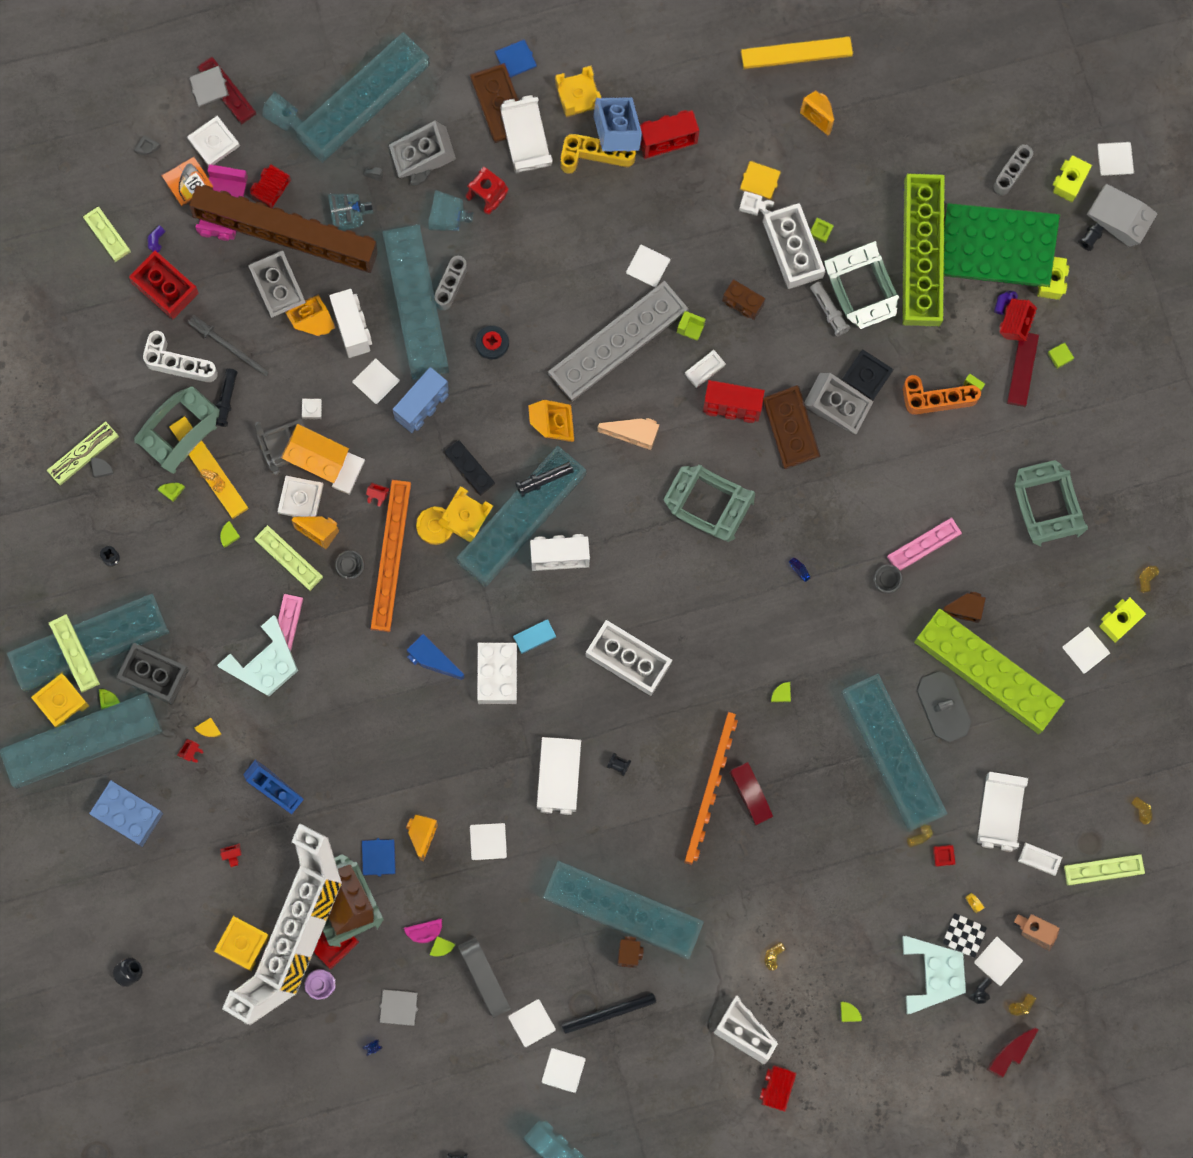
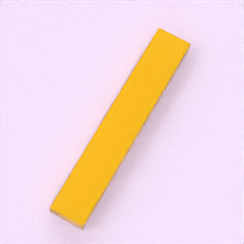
[741,37,853,69]
[169,416,249,519]

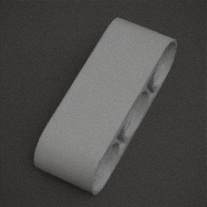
[994,145,1033,196]
[434,256,467,311]

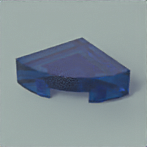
[789,557,810,582]

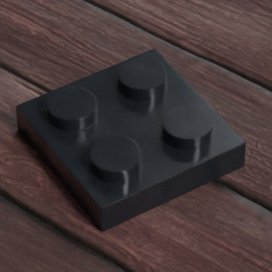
[842,349,894,401]

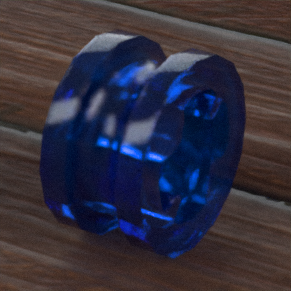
[363,1039,383,1056]

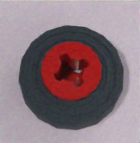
[475,326,509,360]

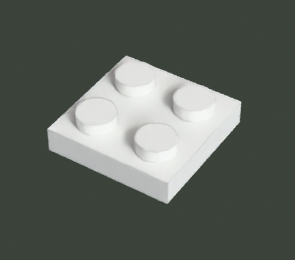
[187,116,240,166]
[278,476,324,517]

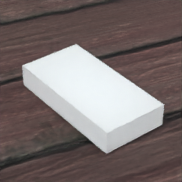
[685,350,726,388]
[332,453,365,495]
[1018,843,1062,876]

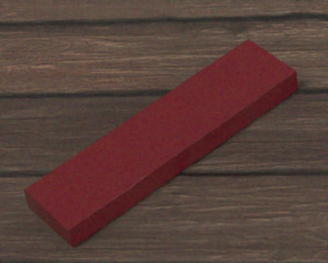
[197,57,256,125]
[1007,333,1039,407]

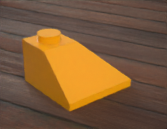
[800,91,834,136]
[285,295,335,336]
[528,400,574,442]
[292,516,339,549]
[406,814,438,862]

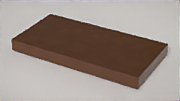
[470,63,519,143]
[763,385,821,469]

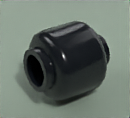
[113,958,143,987]

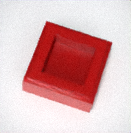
[933,845,955,867]

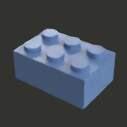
[593,98,642,152]
[393,367,449,433]
[89,781,163,847]

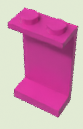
[196,164,248,241]

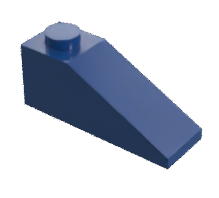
[407,634,465,680]
[243,759,304,814]

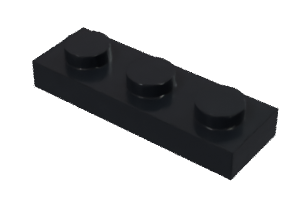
[444,440,495,496]

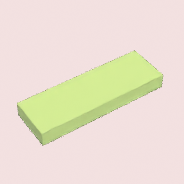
[83,206,131,262]

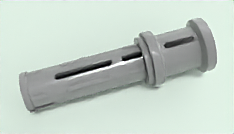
[810,282,850,336]

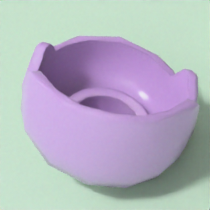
[304,969,335,1000]

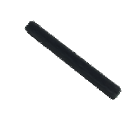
[562,993,656,1034]

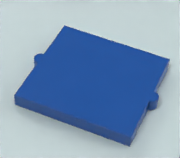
[495,39,537,78]
[362,838,395,877]

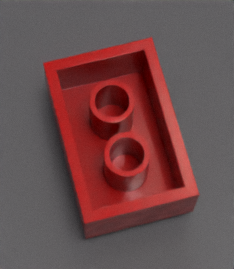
[640,110,700,159]
[129,250,199,320]
[703,380,765,423]

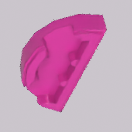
[404,919,442,943]

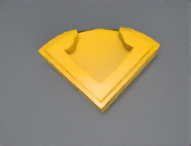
[195,718,222,737]
[966,893,984,913]

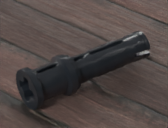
[1078,222,1104,251]
[215,368,238,427]
[515,461,574,497]

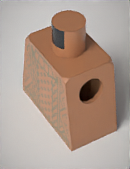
[1013,914,1060,951]

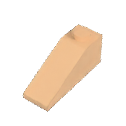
[598,418,659,450]

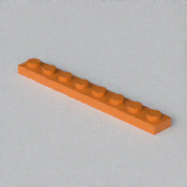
[371,480,411,632]
[684,712,738,865]

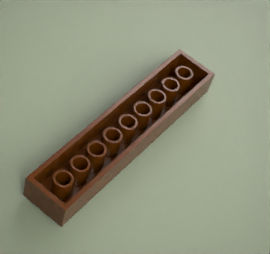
[189,185,378,273]

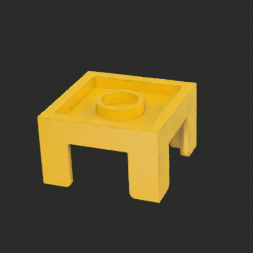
[555,66,601,117]
[438,486,493,543]
[31,673,89,730]
[214,916,270,971]

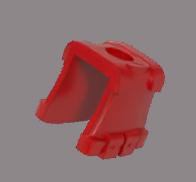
[466,167,508,215]

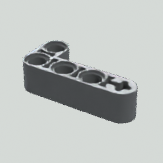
[458,937,511,1018]

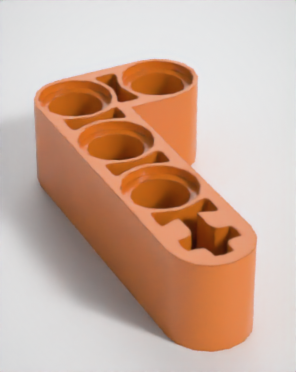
[903,375,981,414]

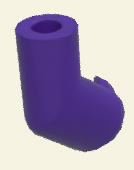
[148,225,166,252]
[994,291,1018,314]

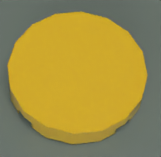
[416,506,453,545]

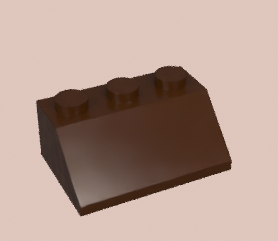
[328,864,374,935]

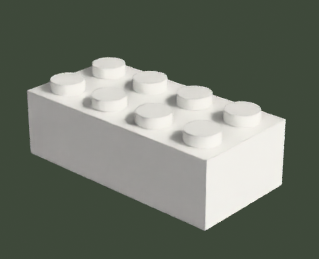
[763,203,825,289]
[586,620,672,696]

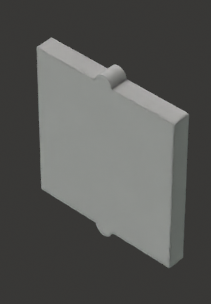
[190,66,228,106]
[379,990,418,1026]

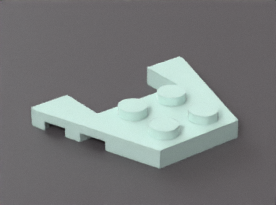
[217,615,298,696]
[902,936,966,1014]

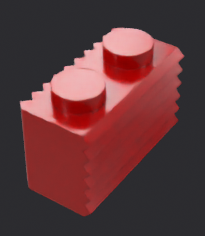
[250,164,291,208]
[999,299,1037,341]
[759,1066,796,1112]

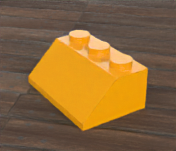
[281,424,349,483]

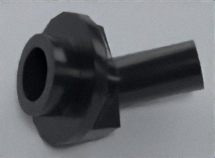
[970,977,992,1004]

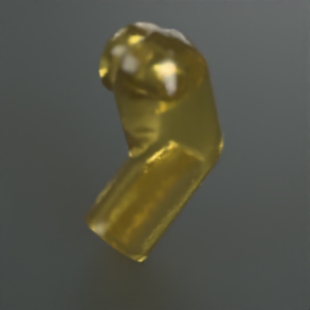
[201,469,226,493]
[1139,566,1159,593]
[1131,796,1152,824]
[907,825,933,848]
[764,942,786,971]
[1009,994,1036,1016]

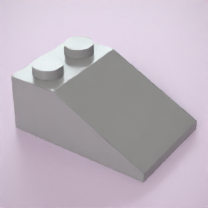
[389,120,456,178]
[1087,184,1158,247]
[248,250,306,318]
[804,373,873,434]

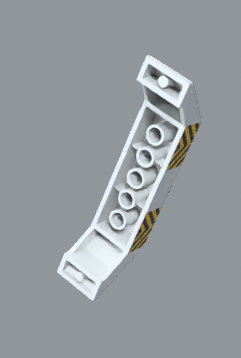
[223,824,342,1025]

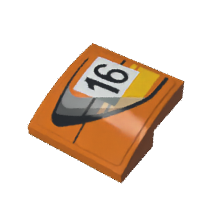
[162,157,213,207]

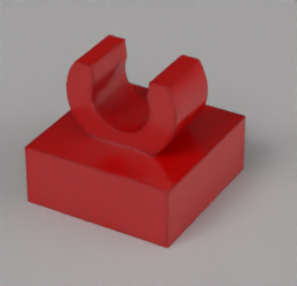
[366,483,390,507]
[177,739,203,763]
[220,843,242,867]

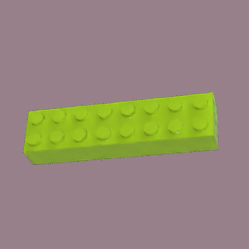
[902,174,945,326]
[914,608,1065,735]

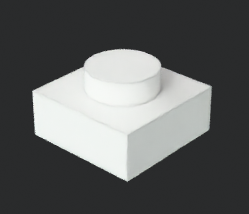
[302,399,322,419]

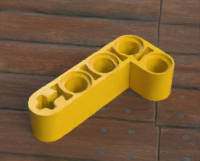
[561,134,636,173]

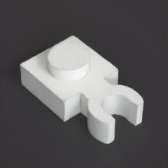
[739,191,774,215]

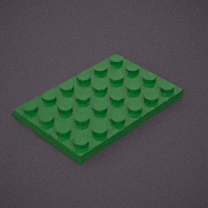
[944,203,1060,287]

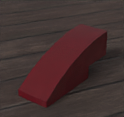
[730,762,773,825]
[986,1028,1039,1078]

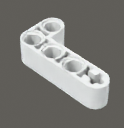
[143,331,218,382]

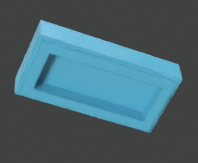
[513,619,556,654]

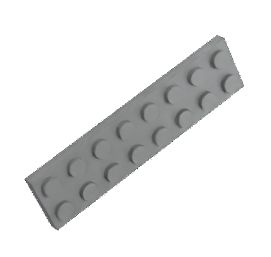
[548,281,688,402]

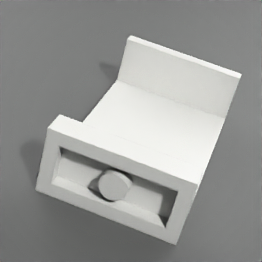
[500,95,552,173]
[537,737,581,815]
[977,772,1028,852]

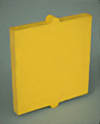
[740,161,781,200]

